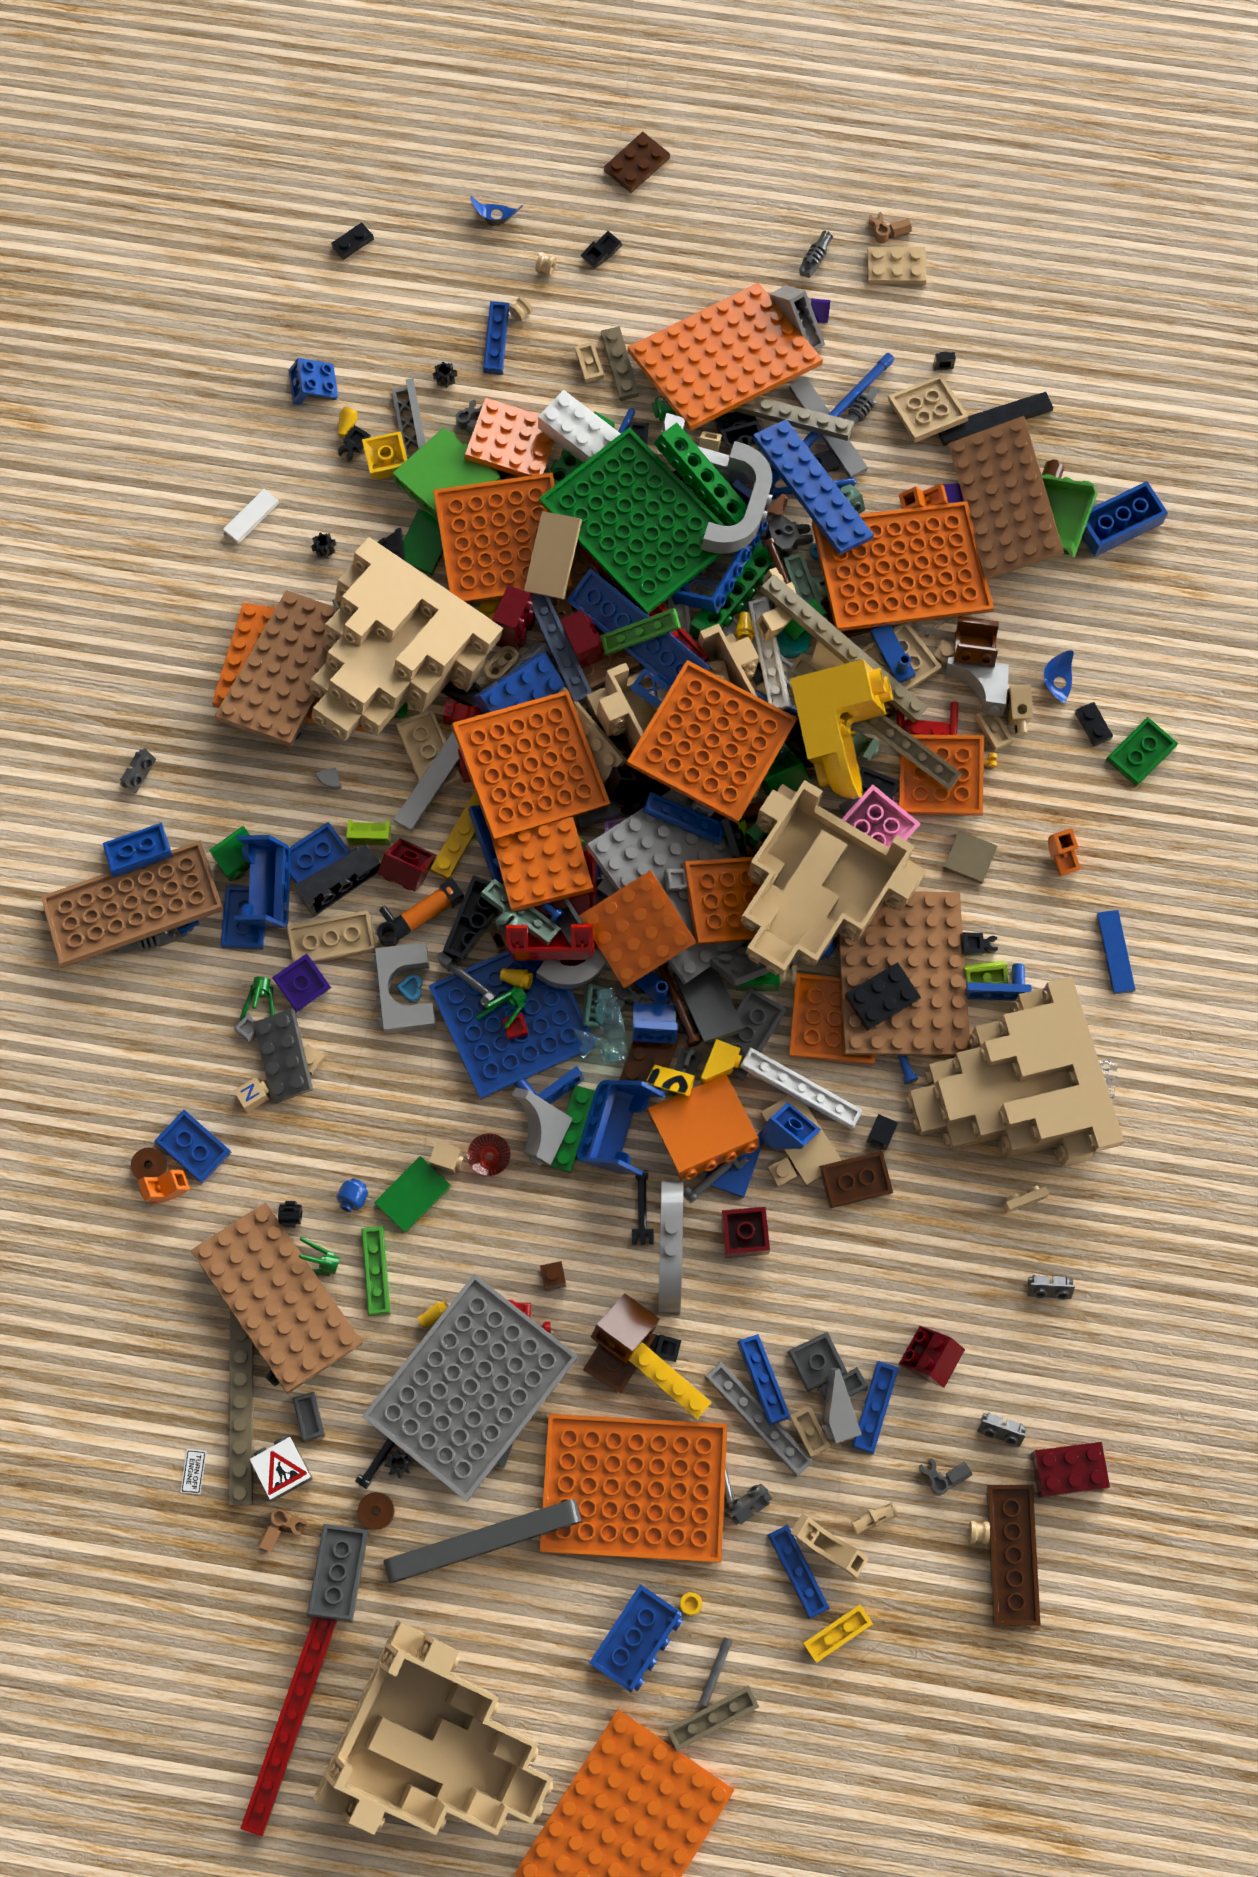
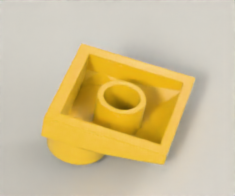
[362,431,408,480]

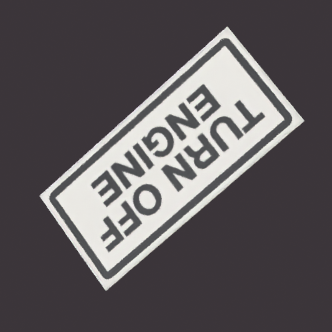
[180,1449,207,1494]

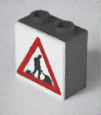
[250,1436,313,1501]

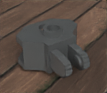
[766,515,814,560]

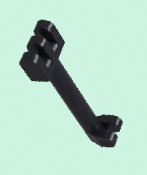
[632,1170,654,1245]
[355,1438,395,1490]

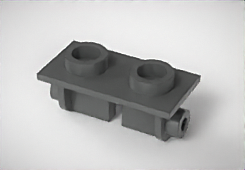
[120,748,156,793]
[674,1047,702,1076]
[1027,1275,1075,1300]
[977,1412,1026,1447]
[725,1484,772,1525]

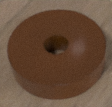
[131,1147,167,1180]
[358,1492,395,1530]

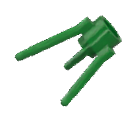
[240,976,275,1021]
[476,985,527,1029]
[299,1237,340,1276]

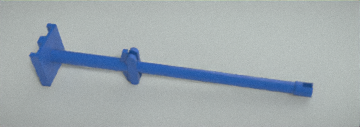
[731,353,894,511]

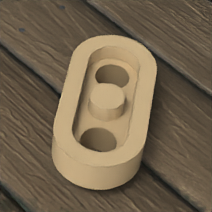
[485,646,518,682]

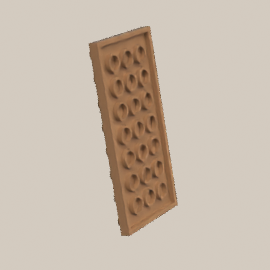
[948,416,1064,580]
[215,590,339,747]
[41,840,224,968]
[191,1203,362,1394]

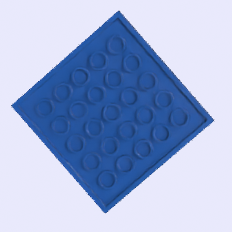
[428,950,597,1100]

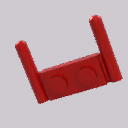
[896,701,959,735]

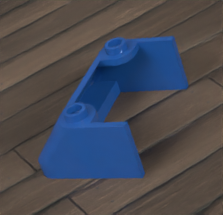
[234,835,291,928]
[577,1080,666,1176]

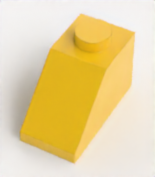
[700,1039,743,1084]

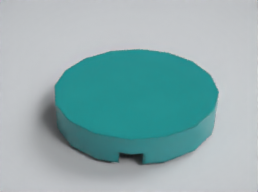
[776,630,811,659]

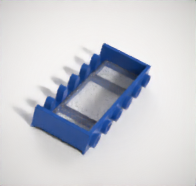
[671,519,768,614]

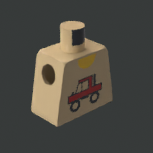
[1005,684,1033,735]

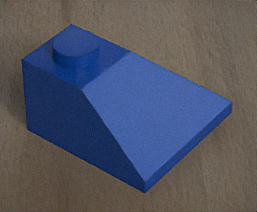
[758,1102,821,1149]

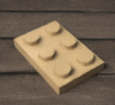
[867,247,926,285]

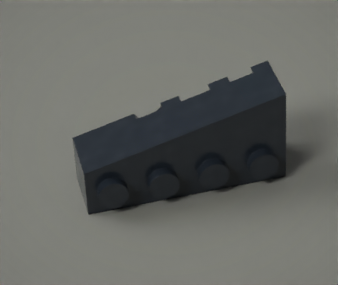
[294,844,381,917]
[443,875,500,964]

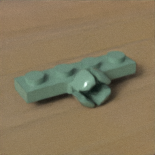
[783,552,828,619]
[481,878,561,946]

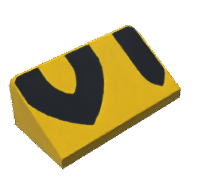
[646,1065,695,1096]

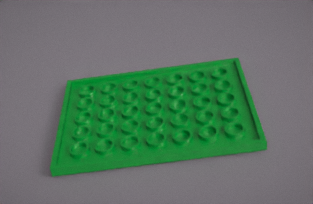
[539,427,725,614]

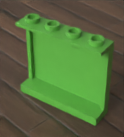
[393,427,500,521]
[1042,474,1098,558]

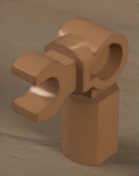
[869,212,912,243]
[257,1509,307,1553]

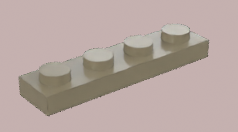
[601,326,639,401]
[667,1685,759,1751]

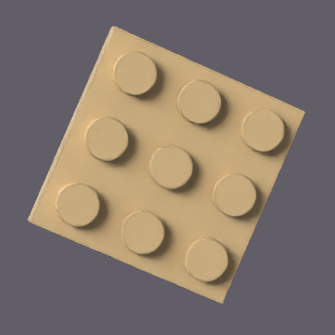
[888,375,968,442]
[861,623,942,690]

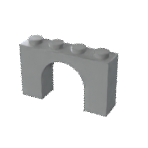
[372,942,436,1035]

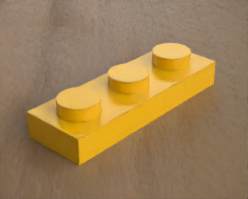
[803,1604,873,1663]

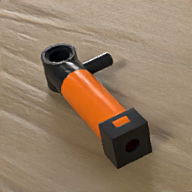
[377,877,464,947]

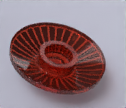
[467,1133,511,1176]

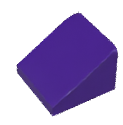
[811,298,831,323]

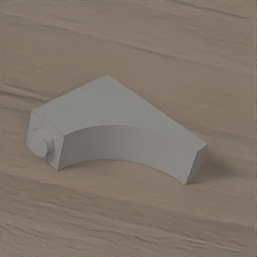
[769,285,825,350]
[945,657,1009,716]
[512,1088,573,1166]

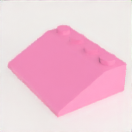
[842,785,921,848]

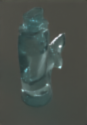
[574,988,627,1063]

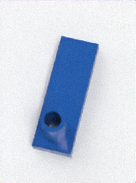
[870,625,916,683]
[966,963,1032,1001]
[633,971,672,1005]
[515,1066,584,1104]

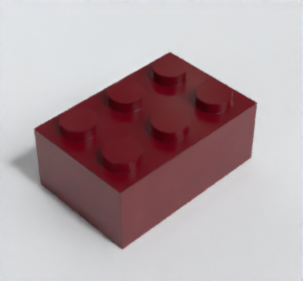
[492,585,535,652]
[1031,1442,1110,1498]

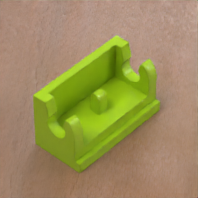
[346,820,391,846]

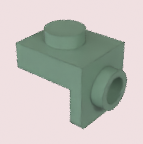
[840,484,865,514]
[853,732,880,760]

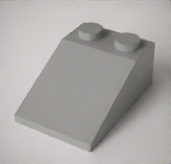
[821,1367,862,1443]

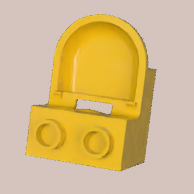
[790,659,893,799]

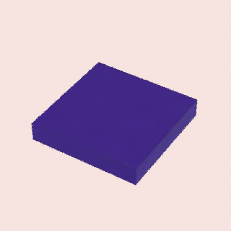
[272,953,331,1012]

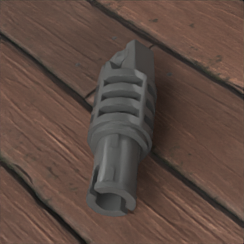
[799,230,833,278]
[846,386,879,427]
[118,929,177,953]

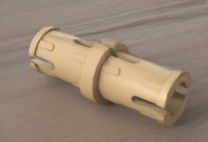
[851,1502,898,1534]

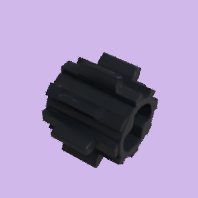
[433,362,457,388]
[311,532,336,558]
[278,1201,303,1228]
[384,1449,413,1479]

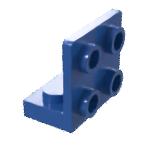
[288,358,338,405]
[632,1003,678,1044]

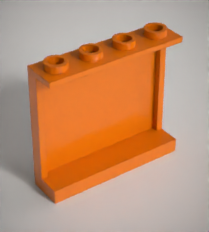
[648,1074,760,1181]

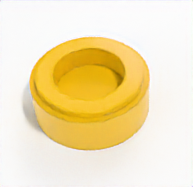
[679,1592,702,1616]

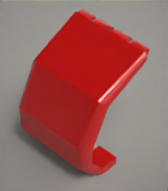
[506,850,597,961]

